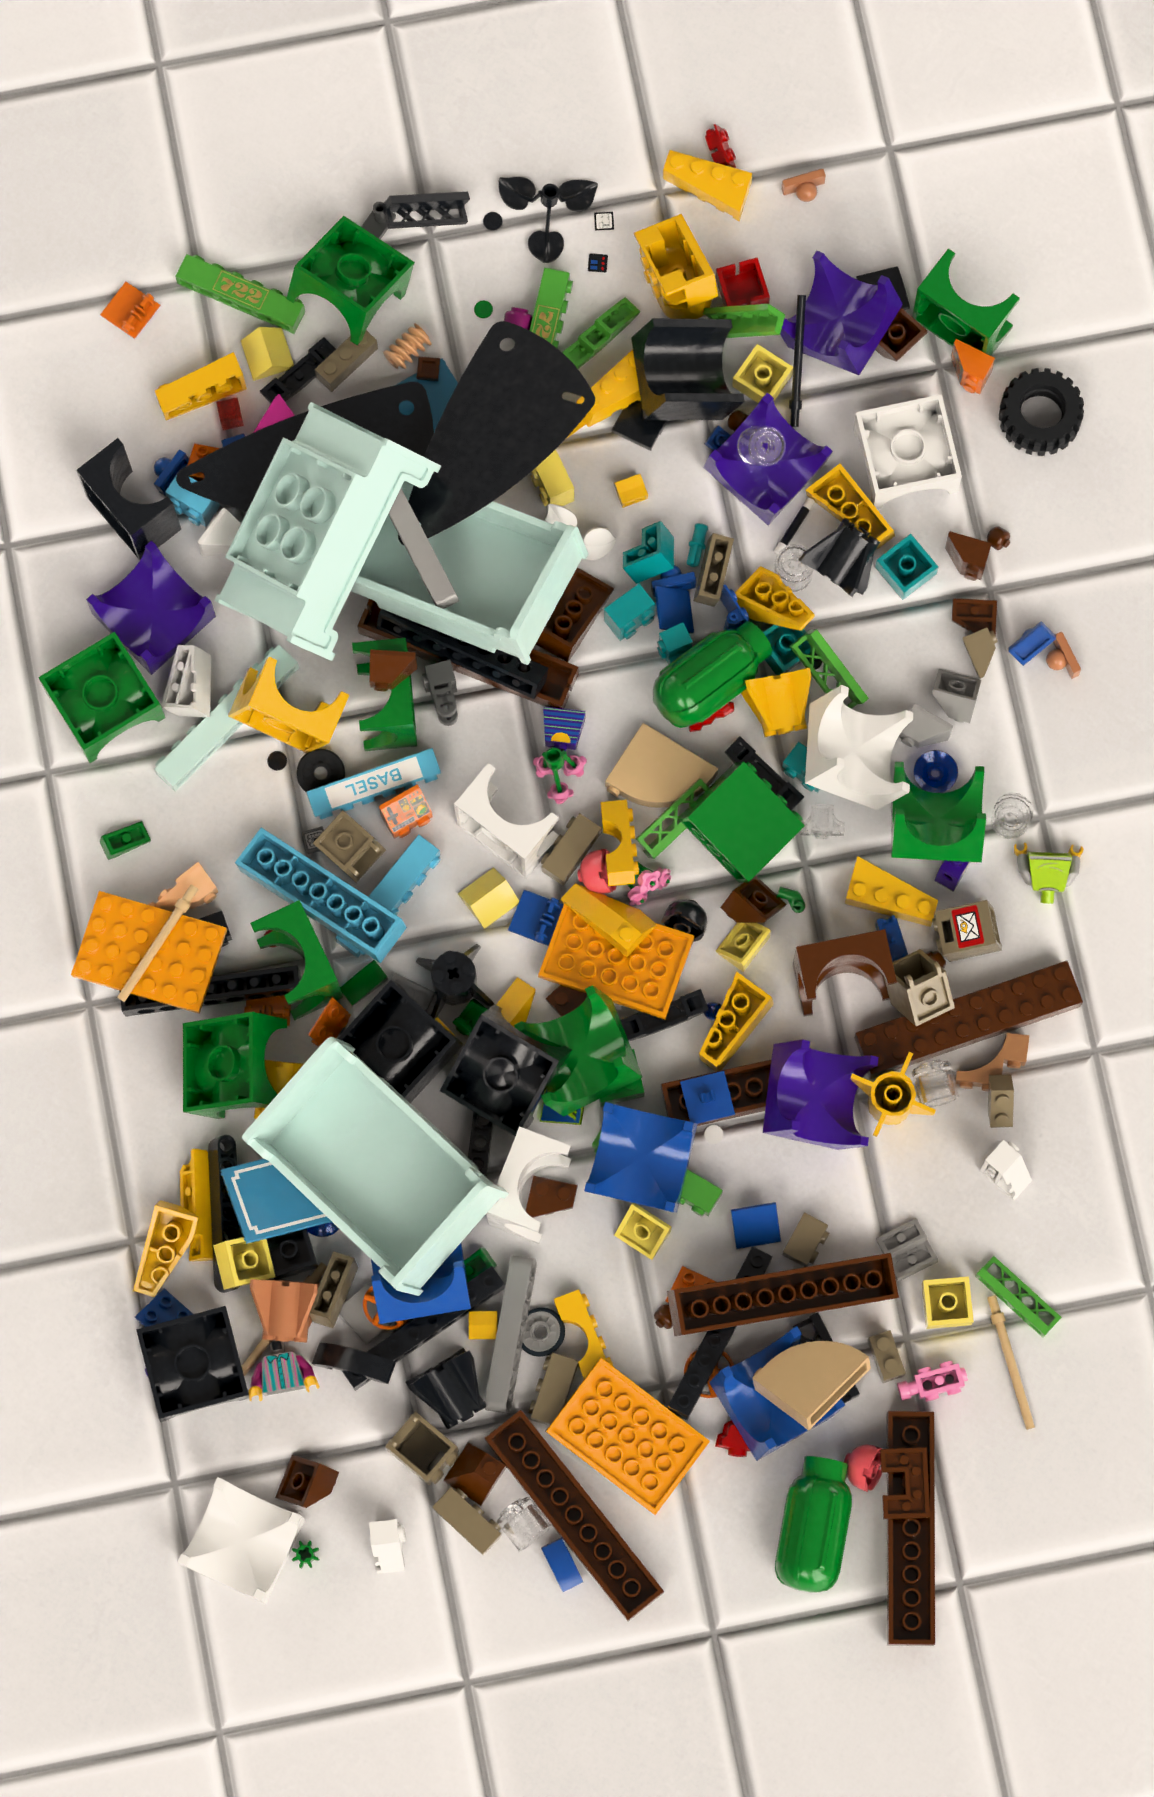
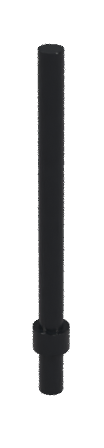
[789,295,806,427]

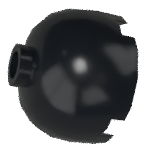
[661,899,707,942]

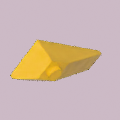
[735,566,815,631]
[560,883,657,957]
[496,977,536,1027]
[133,1200,199,1297]

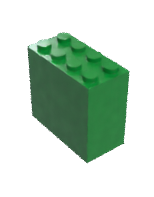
[678,761,805,883]

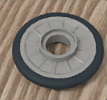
[521,1307,565,1357]

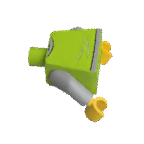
[1014,843,1084,904]

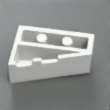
[161,645,211,717]
[980,1140,1032,1200]
[369,1519,406,1574]

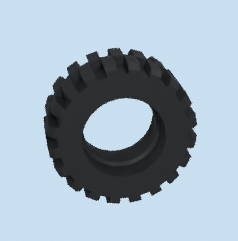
[999,368,1084,456]

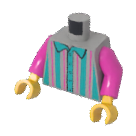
[248,1341,320,1401]

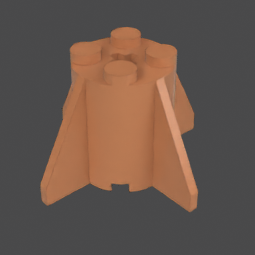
[250,1279,320,1343]

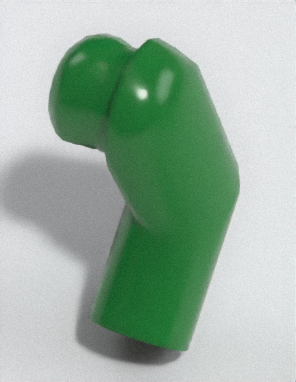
[777,886,805,913]

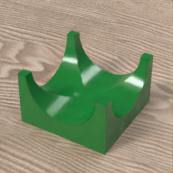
[286,216,415,345]
[912,248,1020,356]
[38,632,165,763]
[352,638,417,751]
[891,762,986,863]
[250,900,343,1021]
[514,985,643,1116]
[183,1012,287,1119]

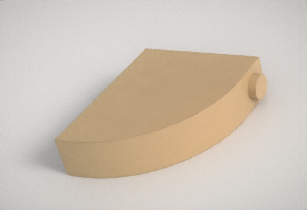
[605,723,718,808]
[752,1341,871,1430]

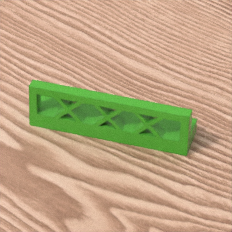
[703,304,785,338]
[790,629,869,709]
[636,779,709,859]
[975,1256,1062,1338]

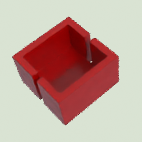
[715,257,770,307]

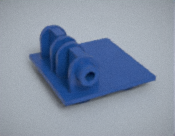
[720,584,749,630]
[508,890,564,946]
[135,1288,193,1327]

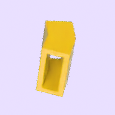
[614,474,648,508]
[469,1311,498,1339]

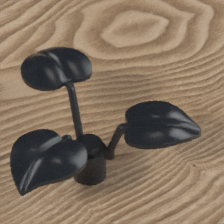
[498,177,598,263]

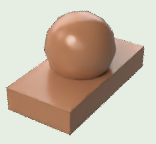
[781,169,826,202]
[1046,632,1081,679]

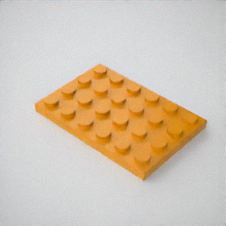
[71,891,227,1014]
[538,904,694,1020]
[545,1358,710,1515]

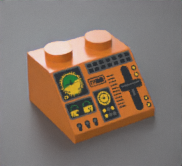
[951,339,995,394]
[379,784,433,839]

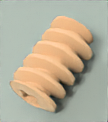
[383,323,432,369]

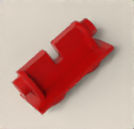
[705,124,736,168]

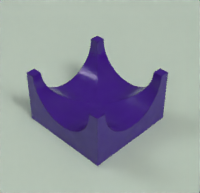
[780,251,903,375]
[703,393,833,526]
[86,540,216,675]
[762,1039,879,1150]

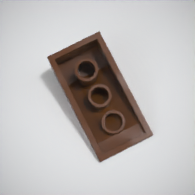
[536,567,614,662]

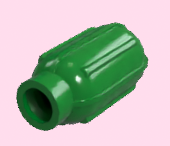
[653,621,772,728]
[775,1456,852,1592]

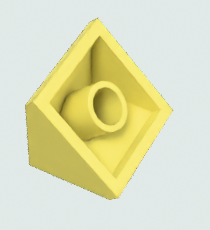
[241,327,294,381]
[458,867,519,929]
[716,923,771,972]
[614,1203,671,1260]

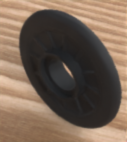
[296,749,345,792]

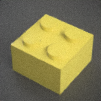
[732,344,793,403]
[530,450,575,506]
[213,1237,275,1290]
[922,1276,974,1329]

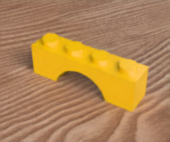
[600,800,639,886]
[554,1289,614,1379]

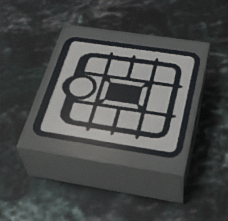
[301,826,324,854]

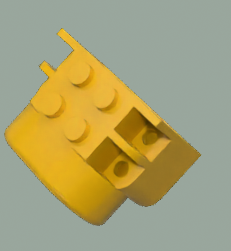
[634,214,718,319]

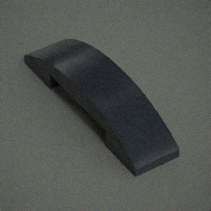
[260,337,336,403]
[724,736,804,811]
[620,989,709,1041]
[312,1343,396,1384]

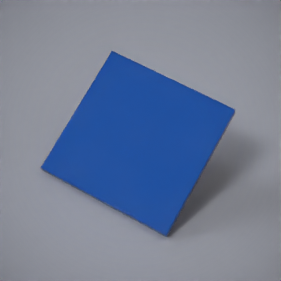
[654,586,694,633]
[680,1071,735,1124]
[731,1202,781,1249]

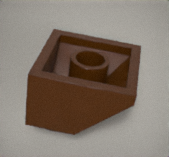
[369,649,418,691]
[720,876,787,923]
[443,1442,506,1506]
[275,1455,339,1508]

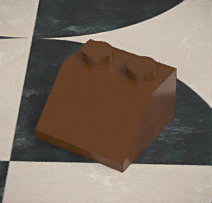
[875,307,928,362]
[945,531,992,581]

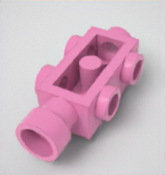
[897,1361,968,1402]

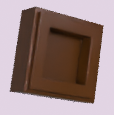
[417,357,440,381]

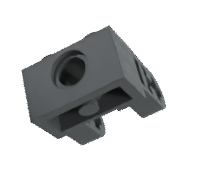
[422,660,458,726]

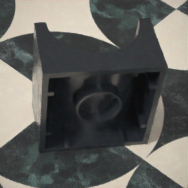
[631,318,745,420]
[76,438,181,560]
[337,980,464,1103]

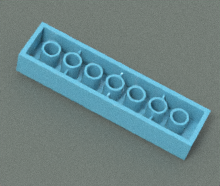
[235,827,407,963]

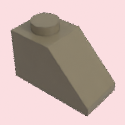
[962,628,998,679]

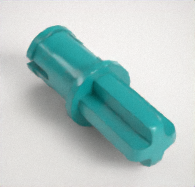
[686,523,708,568]

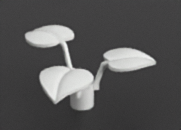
[543,504,616,560]

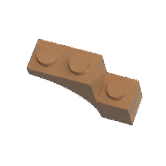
[954,1033,1029,1092]

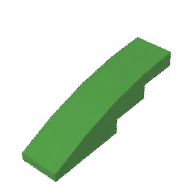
[562,297,640,369]

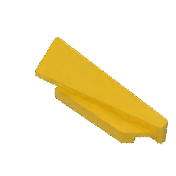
[180,1149,213,1262]

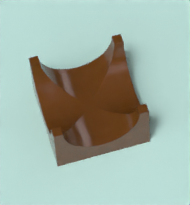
[793,929,897,1017]

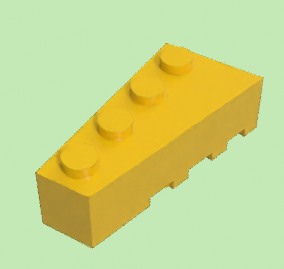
[663,150,752,221]
[576,349,641,427]
[155,352,247,420]
[805,464,895,549]
[845,856,938,927]
[699,971,774,1072]

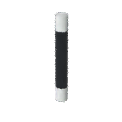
[774,497,815,556]

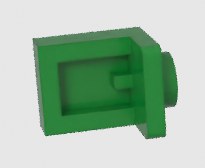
[452,999,488,1036]

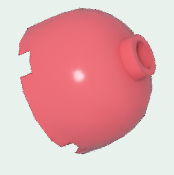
[578,849,617,894]
[844,1444,882,1492]

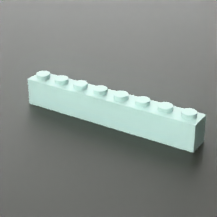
[154,645,299,792]

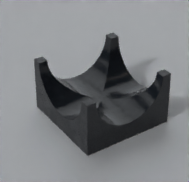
[440,1004,572,1136]
[136,1306,249,1422]

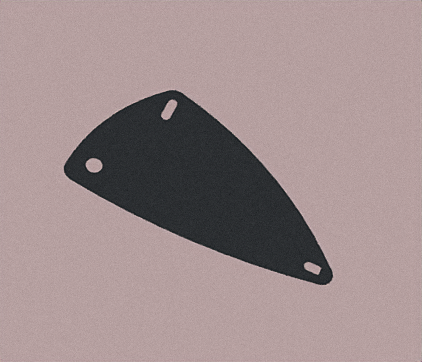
[398,321,595,545]
[176,382,434,511]

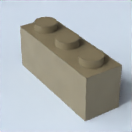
[315,330,378,392]
[693,533,734,607]
[540,813,602,886]
[309,1251,358,1328]
[528,1352,579,1426]
[432,1487,502,1556]

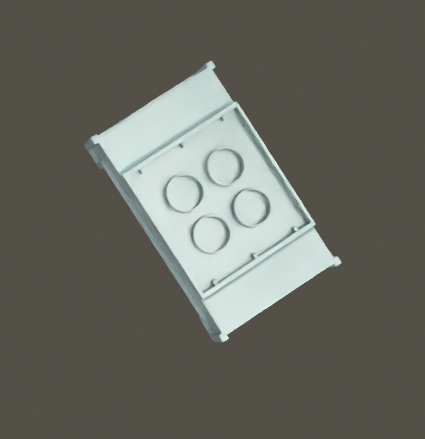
[214,402,441,661]
[351,481,588,665]
[242,1037,509,1296]

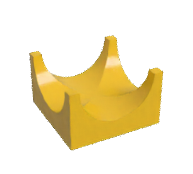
[228,657,349,753]

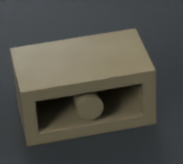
[988,1074,1014,1128]
[782,1212,830,1267]
[867,1330,906,1383]

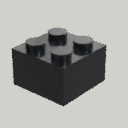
[267,1228,318,1280]

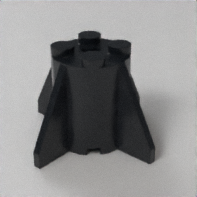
[799,518,880,597]
[416,944,494,1019]
[405,1348,486,1429]

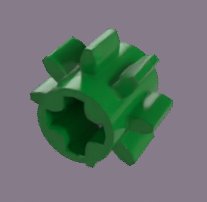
[292,1541,320,1569]

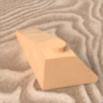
[148,862,218,912]

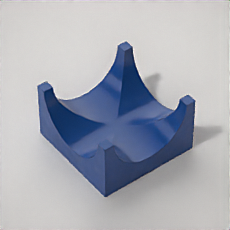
[584,1102,698,1213]
[371,1243,471,1324]
[709,1327,845,1461]

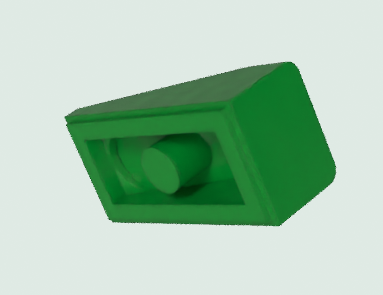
[100,821,151,860]
[340,960,388,1006]
[464,1248,497,1283]

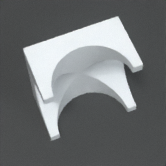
[853,394,962,509]
[805,685,913,810]
[454,763,559,879]
[486,1126,572,1244]
[178,1477,305,1604]

